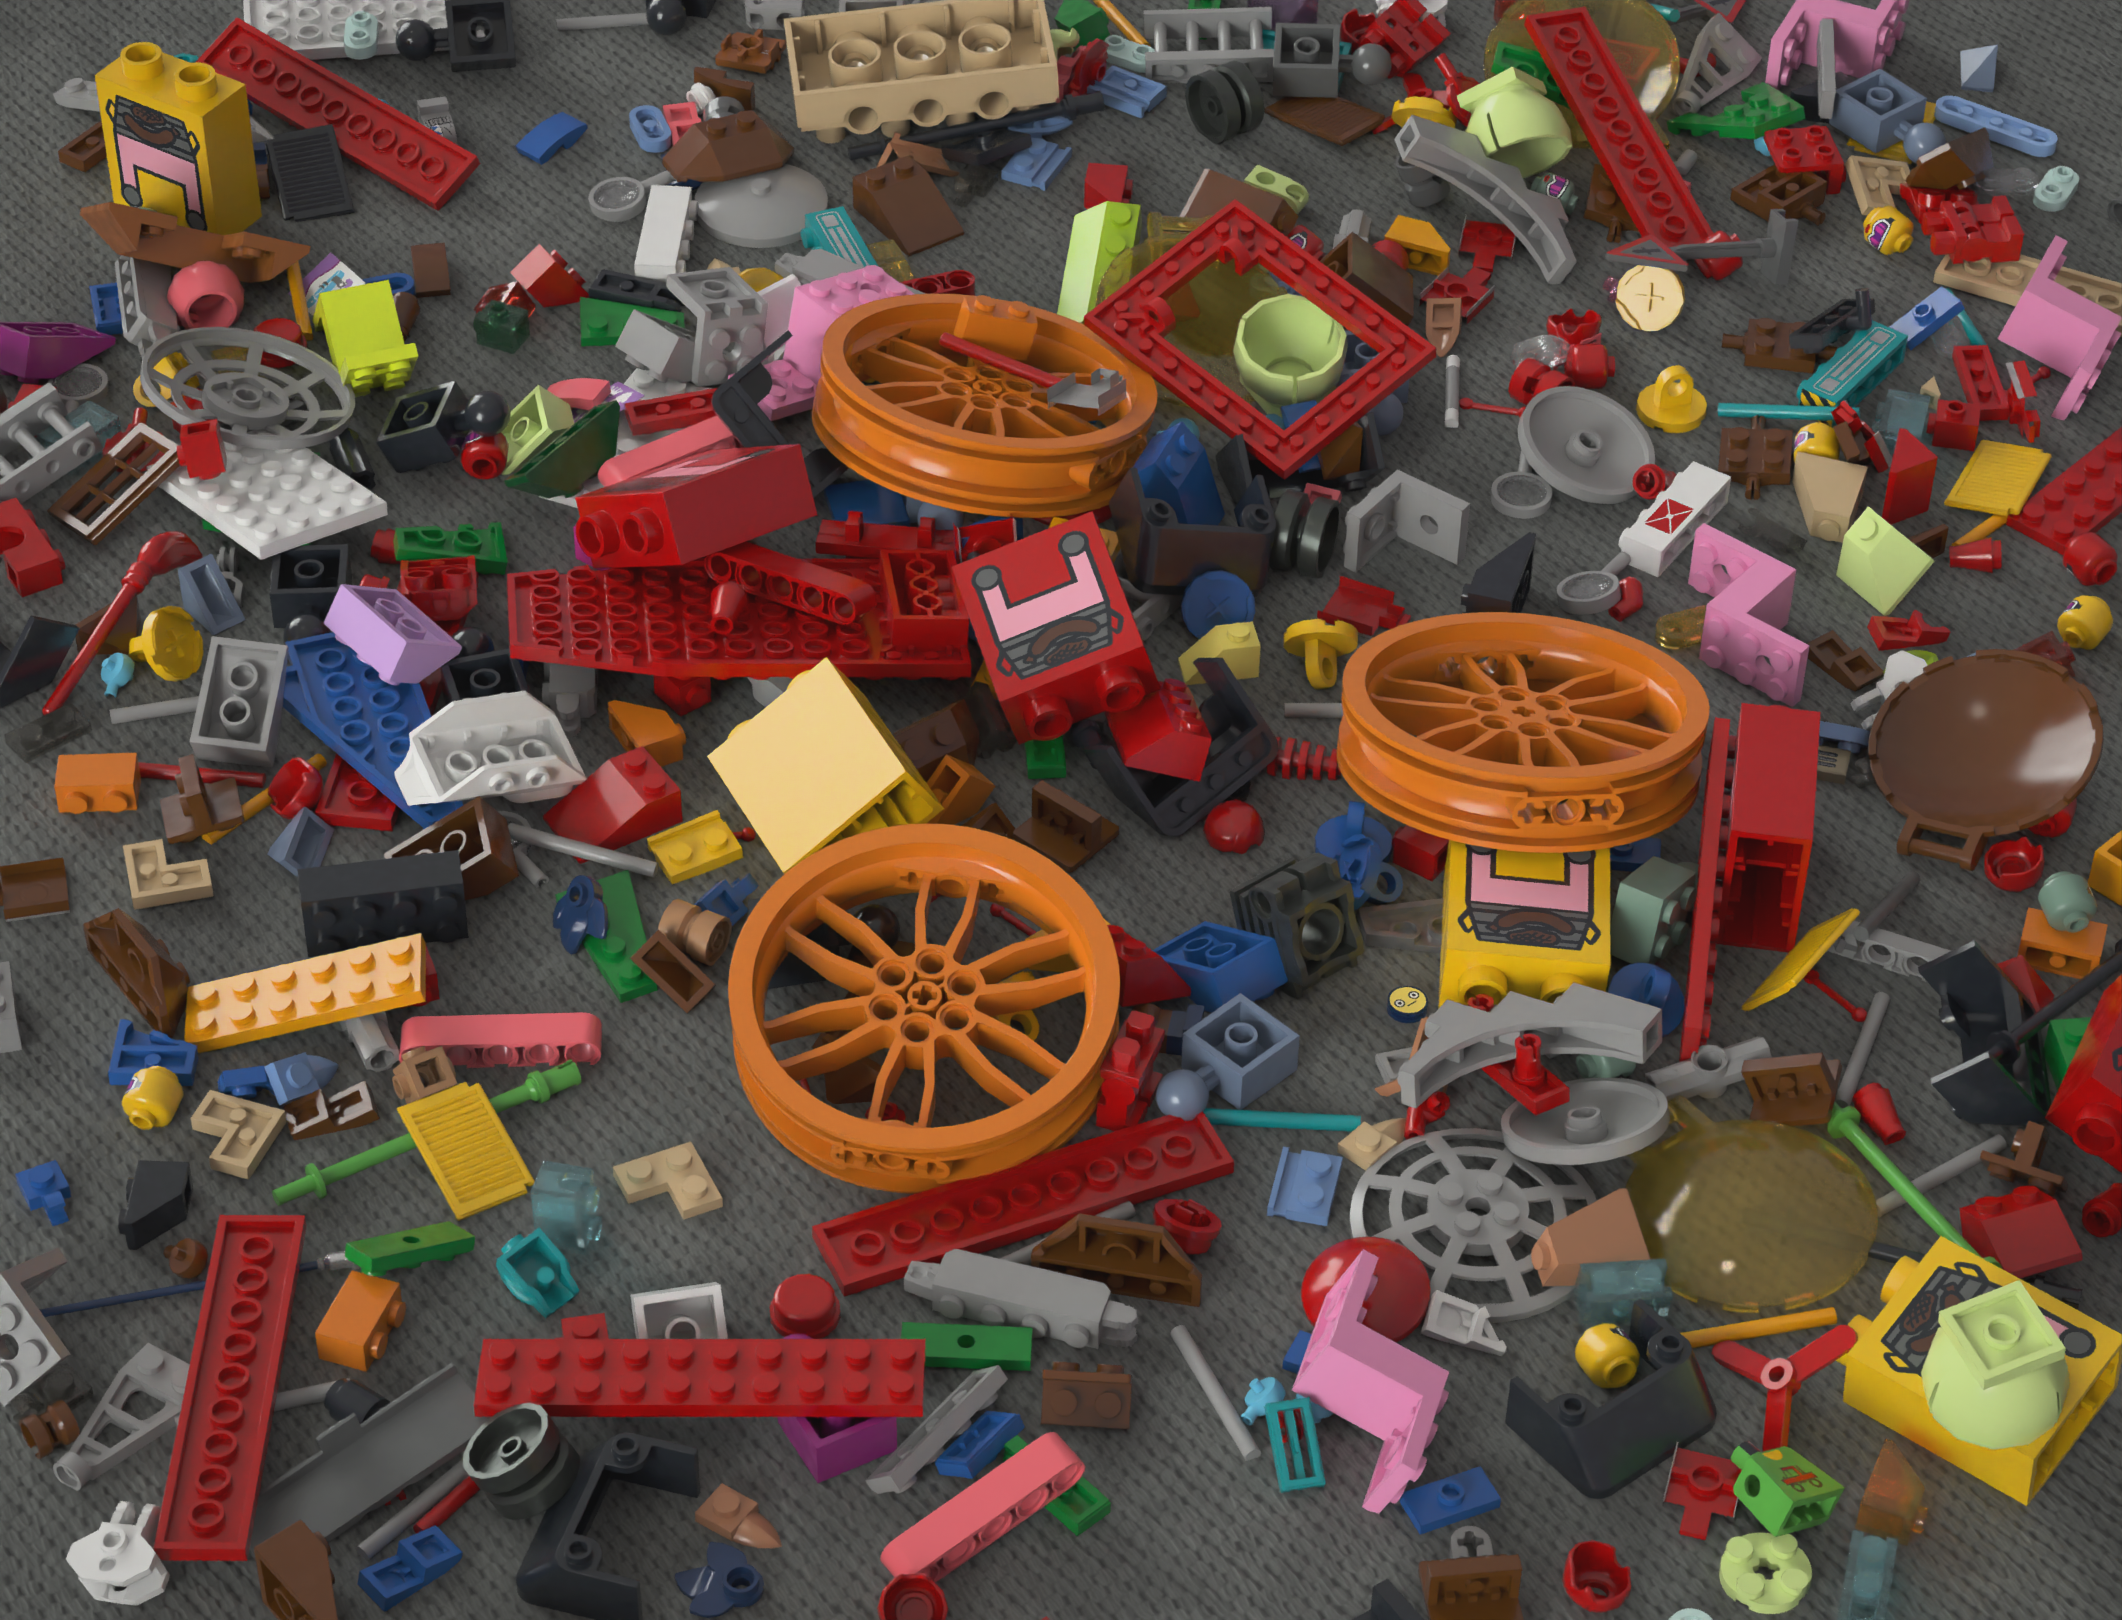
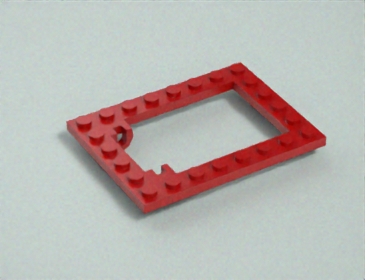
[1084,199,1436,480]

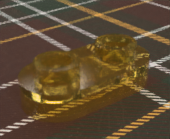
[1655,605,1707,649]

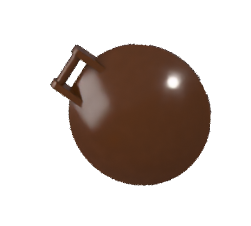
[1868,649,2104,871]

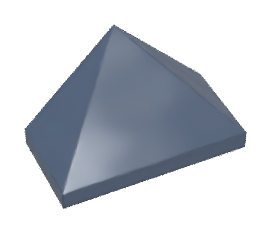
[1960,44,1998,92]
[178,553,246,635]
[267,807,334,877]

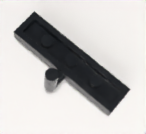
[1789,288,1876,353]

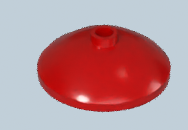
[1301,1237,1431,1343]

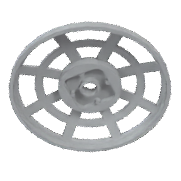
[140,327,355,450]
[1349,1128,1597,1323]

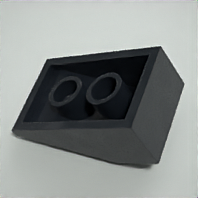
[1461,532,1536,613]

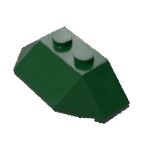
[504,400,620,498]

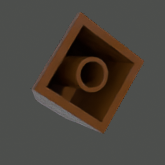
[1175,169,1299,274]
[1320,232,1414,326]

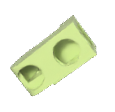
[1244,165,1309,215]

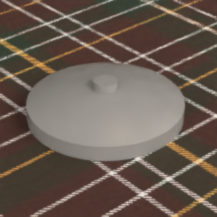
[695,164,828,248]
[1518,386,1655,504]
[1501,1077,1670,1165]

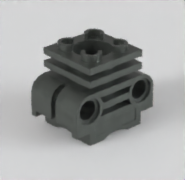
[1229,853,1365,999]

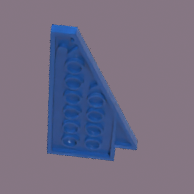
[283,632,463,829]

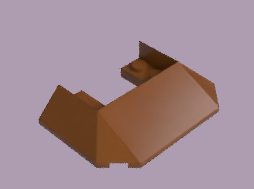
[80,202,310,283]

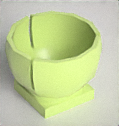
[1457,67,1572,178]
[1233,294,1348,419]
[1921,1280,2070,1450]

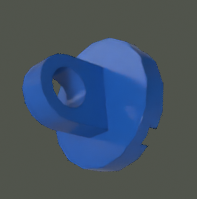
[1181,570,1256,640]
[1314,801,1393,864]
[1333,834,1403,911]
[1606,962,1684,1038]

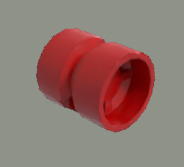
[1508,357,1575,406]

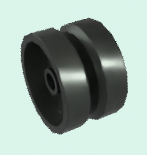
[1185,60,1265,144]
[1269,490,1340,578]
[463,1403,580,1520]

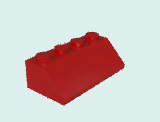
[1105,678,1212,782]

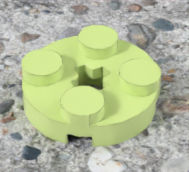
[1719,1533,1812,1614]

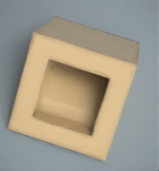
[1918,376,1941,410]

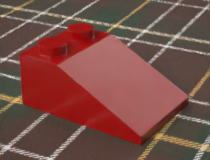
[543,746,683,864]

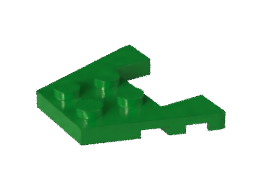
[1667,82,1805,139]

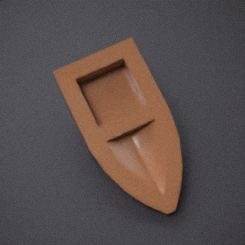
[1425,298,1462,357]
[695,1483,782,1548]

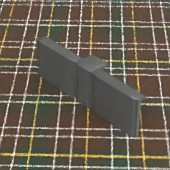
[250,1362,491,1555]

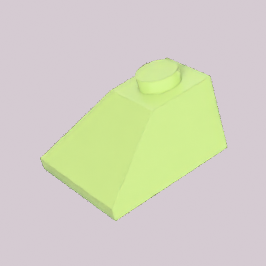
[501,385,574,475]
[1836,507,1935,616]

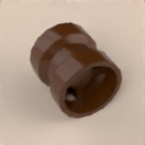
[19,1400,80,1459]

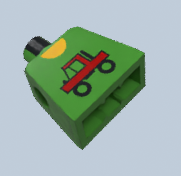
[1731,1441,1845,1537]

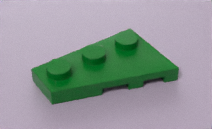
[580,297,685,346]
[393,522,508,575]

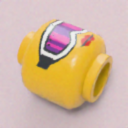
[1863,206,1914,255]
[1793,422,1840,463]
[2057,595,2113,650]
[121,1066,184,1130]
[1575,1323,1640,1388]

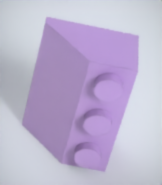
[324,584,462,685]

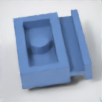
[1087,65,1167,119]
[1001,137,1072,191]
[1267,1147,1343,1226]

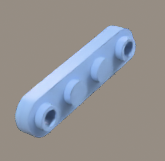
[1934,96,2058,157]

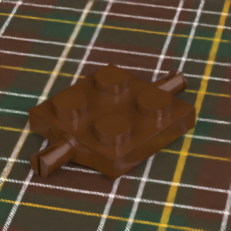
[1583,163,1638,243]
[1721,318,1839,374]
[1718,415,1793,500]

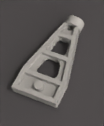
[1672,12,1762,116]
[53,1343,190,1491]

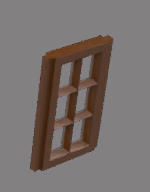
[47,423,180,545]

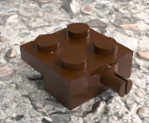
[1730,164,1827,226]

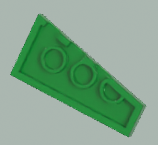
[1491,41,1570,109]

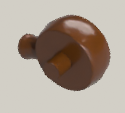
[164,1238,208,1279]

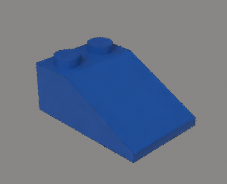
[1132,421,1225,526]
[1152,921,1288,1013]

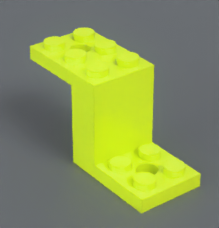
[312,280,418,397]

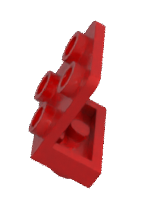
[1764,125,1846,195]

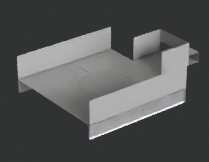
[1047,368,1127,416]

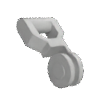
[216,547,245,607]

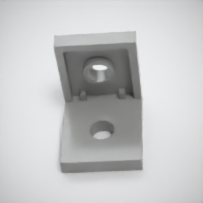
[666,267,768,387]
[1343,470,1470,573]
[0,1247,71,1406]

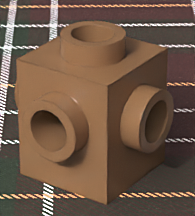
[392,1046,457,1104]

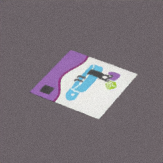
[288,253,365,315]

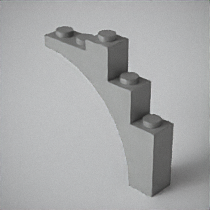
[1394,115,1577,285]
[1397,983,1662,1108]

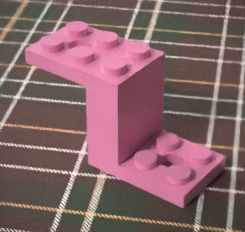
[1765,0,1909,90]
[1998,235,2122,421]
[728,265,914,421]
[1688,523,1810,707]
[1292,1249,1449,1513]

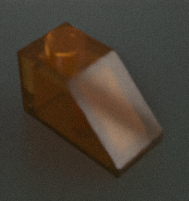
[1855,1439,1929,1546]

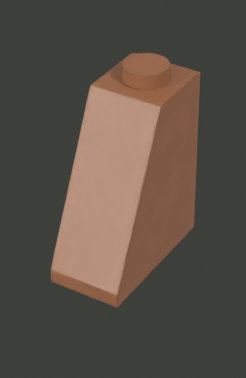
[1531,1188,1651,1287]

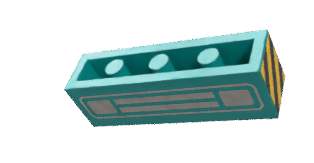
[801,206,878,267]
[1796,320,1908,427]

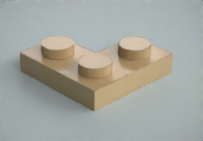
[1845,155,1910,215]
[123,839,213,910]
[191,1090,287,1180]
[613,1142,723,1220]

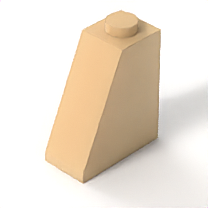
[1792,451,1868,543]

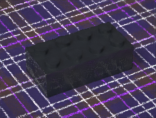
[297,850,469,957]

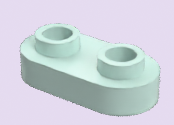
[344,11,379,60]
[1104,35,1155,73]
[2033,166,2079,212]

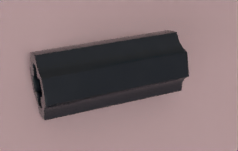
[329,428,376,490]

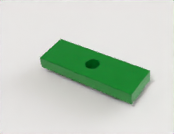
[345,1221,475,1276]
[901,1322,1033,1371]

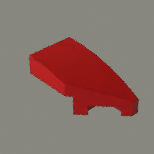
[1867,610,1951,651]

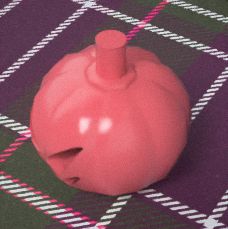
[167,261,245,330]

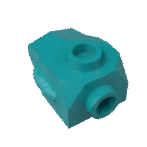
[496,1227,580,1318]

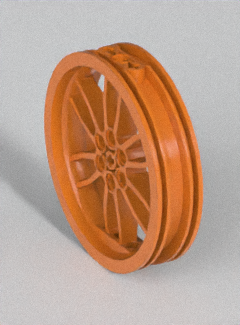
[812,294,1157,518]
[1337,612,1710,853]
[728,823,1120,1194]

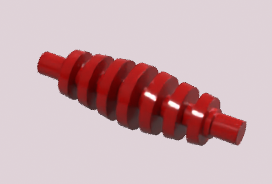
[1260,737,1342,781]

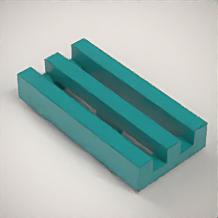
[1264,1397,1326,1493]

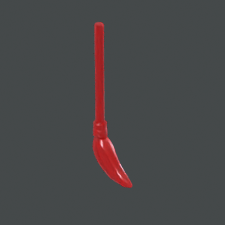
[42,531,203,719]

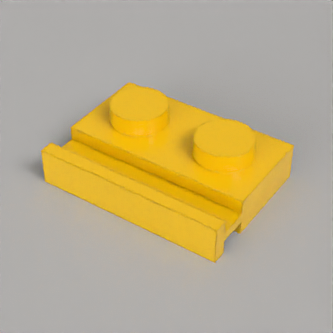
[647,810,743,885]

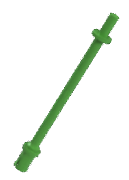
[272,1059,582,1206]
[1827,1101,2002,1269]

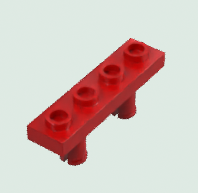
[1468,994,1570,1116]

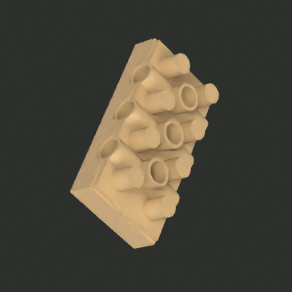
[784,0,1059,143]

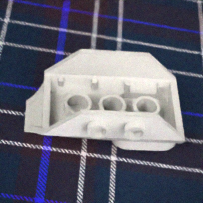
[394,691,587,806]

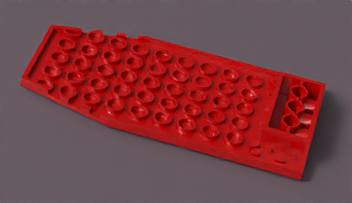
[507,549,971,680]

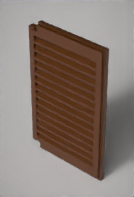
[1264,96,1385,146]

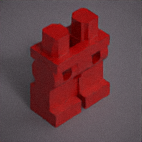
[1358,0,1451,79]
[1921,195,2024,264]
[1096,1011,1165,1131]

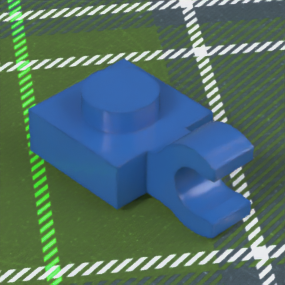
[694,873,759,926]
[217,1066,275,1100]
[15,1160,71,1226]

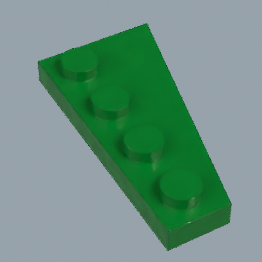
[556,870,658,1003]

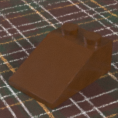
[853,156,964,257]
[384,796,519,900]
[254,1519,338,1620]

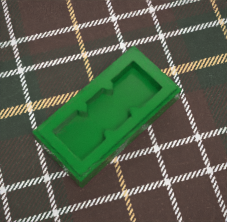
[1024,735,1066,779]

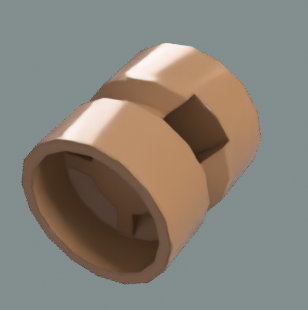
[658,899,732,966]

